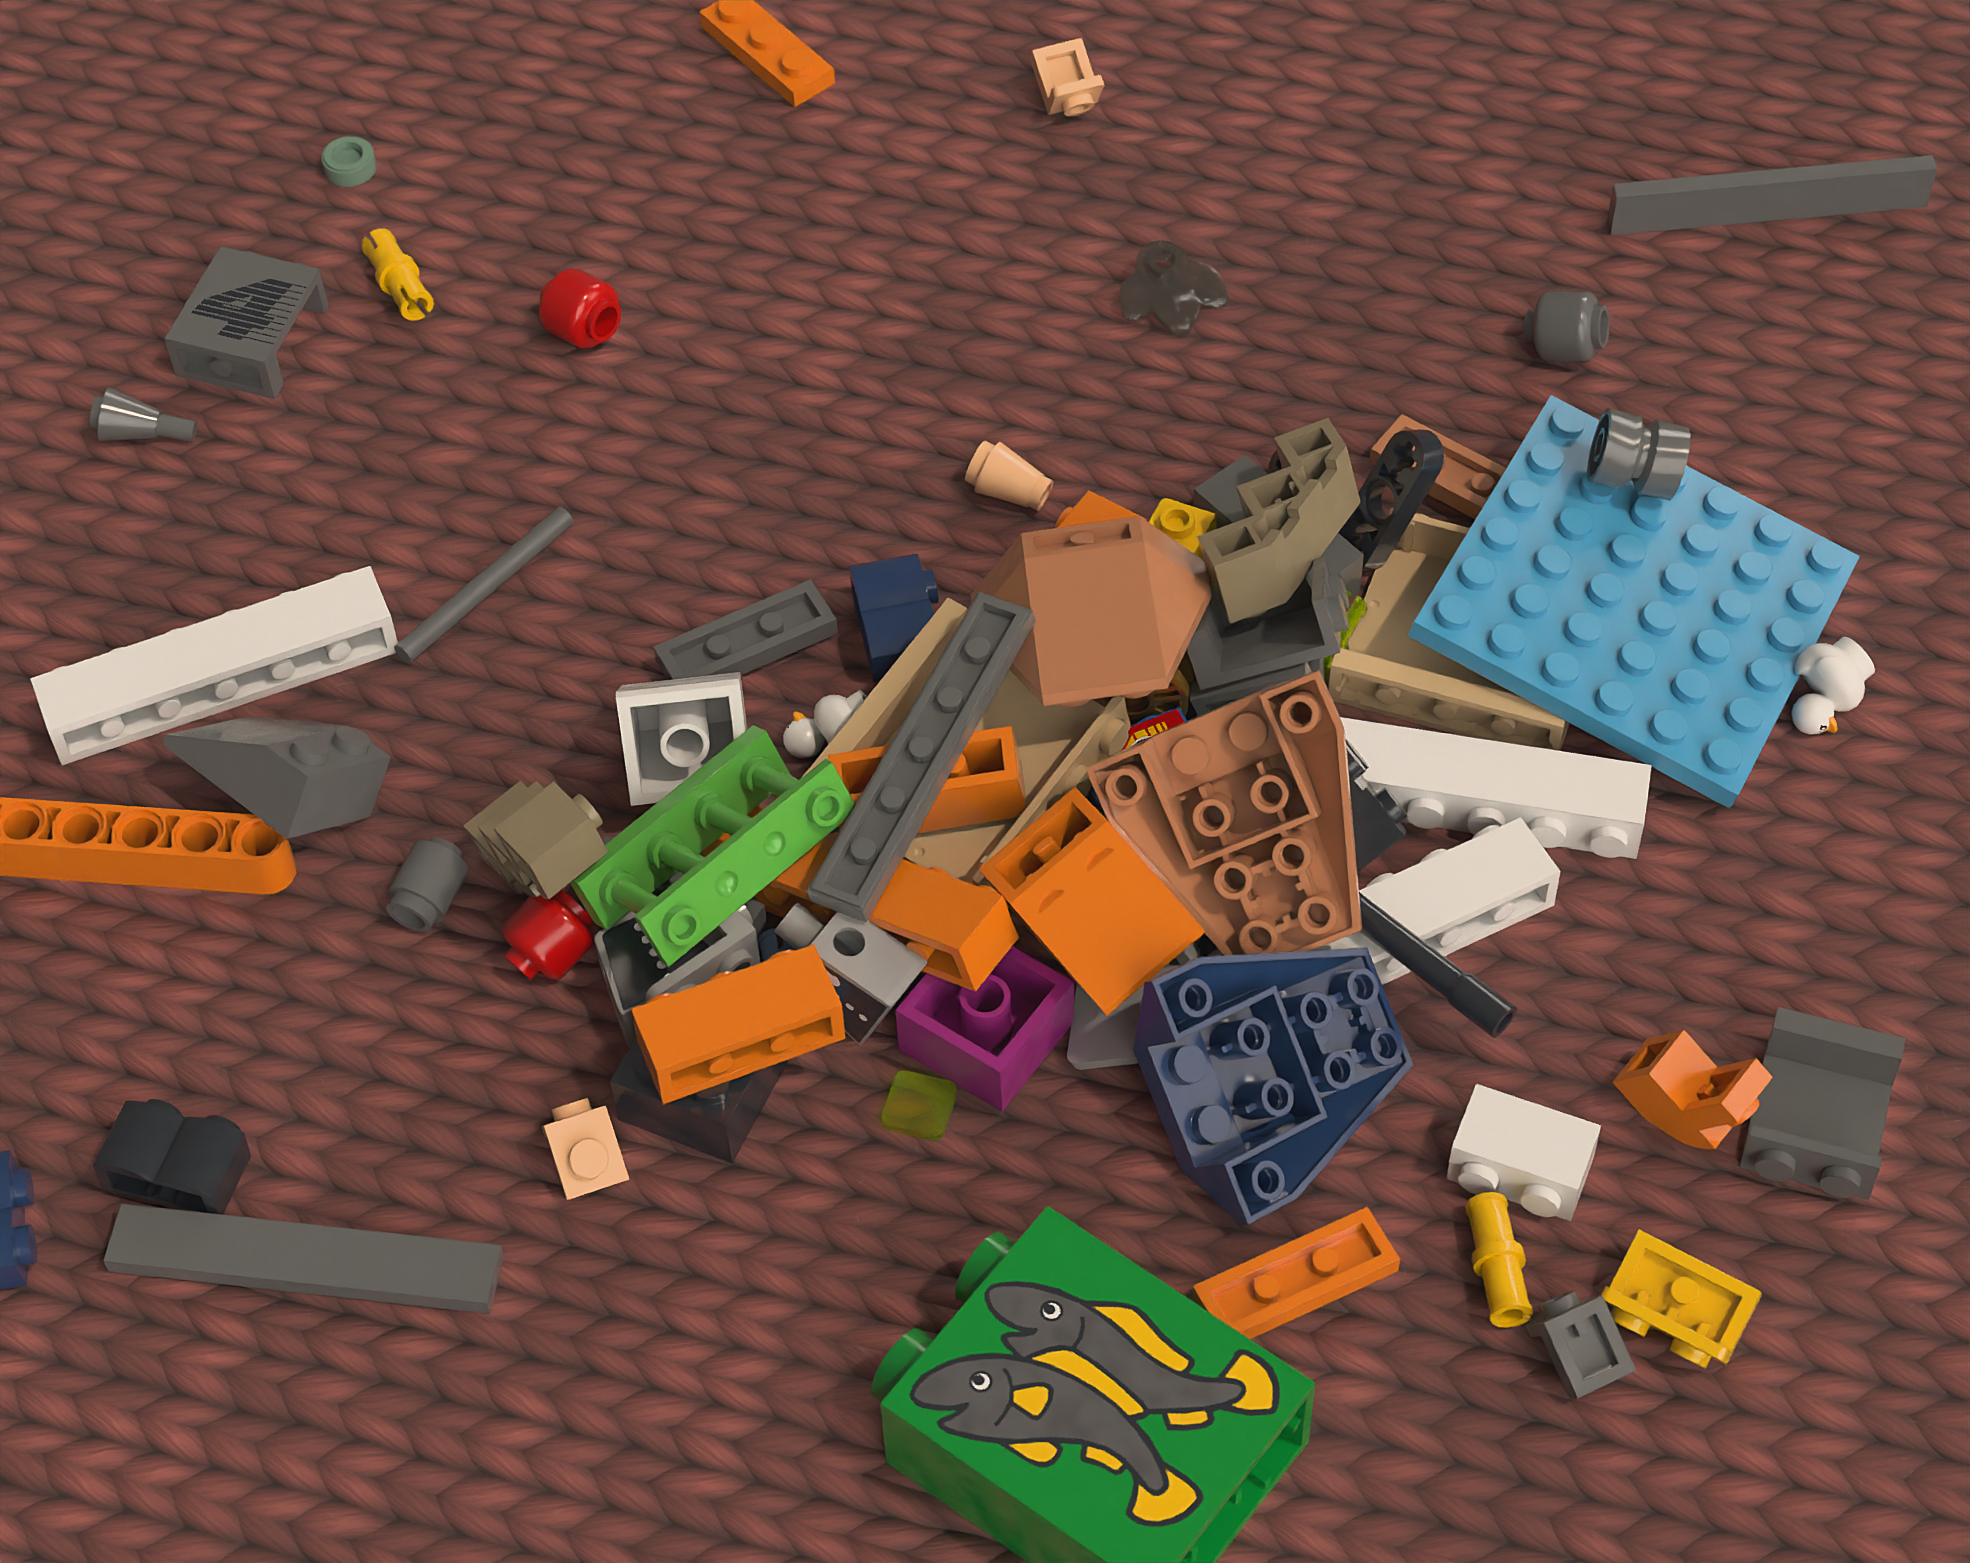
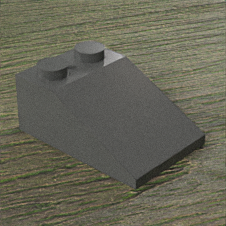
[162,716,391,839]

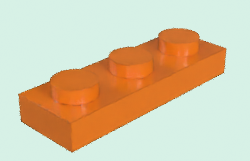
[699,0,835,107]
[1192,1207,1400,1339]

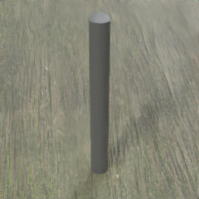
[394,507,574,664]

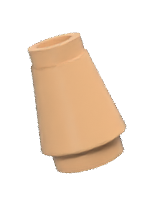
[965,441,1053,511]

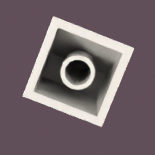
[616,672,747,806]

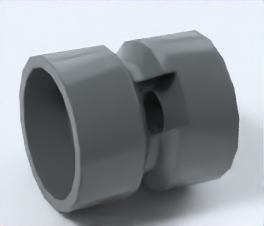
[1587,408,1691,501]

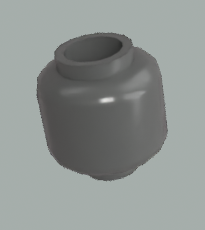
[1524,290,1610,363]

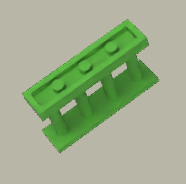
[570,725,855,967]

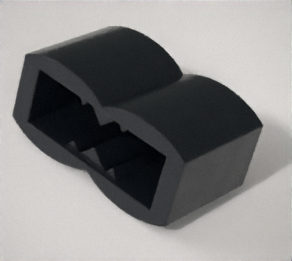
[93,1099,251,1215]

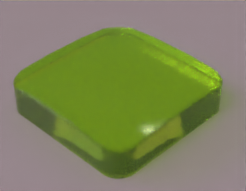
[881,1070,957,1141]

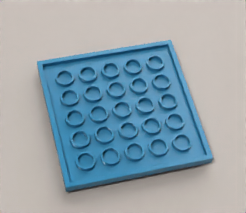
[1407,395,1860,809]

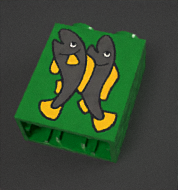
[871,1206,1315,1563]

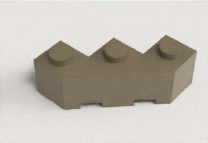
[1197,418,1361,624]
[463,781,608,899]

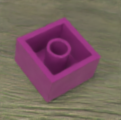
[896,946,1074,1112]

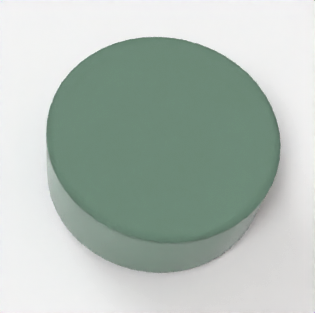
[321,136,377,187]

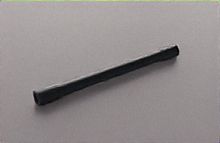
[1359,892,1517,1038]

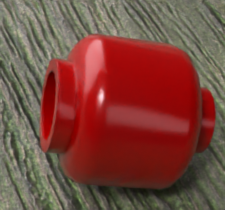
[539,269,621,348]
[502,890,594,981]

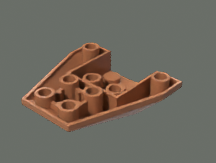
[971,516,1212,707]
[1085,670,1362,956]

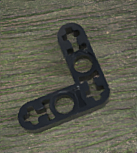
[1269,429,1444,571]

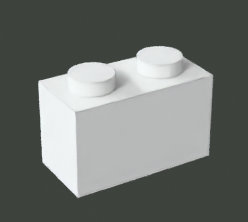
[1447,1084,1601,1221]

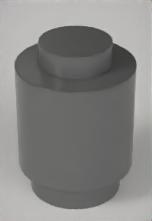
[386,837,469,932]

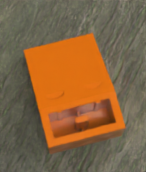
[979,787,1205,1016]

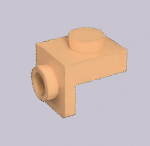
[1030,38,1104,116]
[542,1098,629,1200]

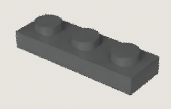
[653,579,838,680]

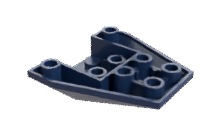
[1133,947,1413,1225]

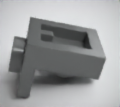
[1525,1290,1636,1399]

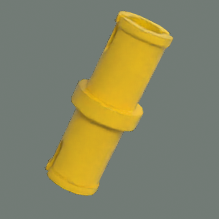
[361,229,434,321]
[1465,1192,1533,1328]

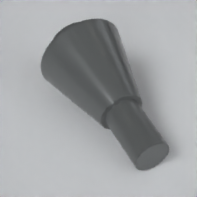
[90,387,197,442]

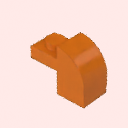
[1612,1030,1772,1149]

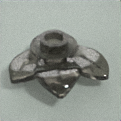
[1119,241,1228,338]

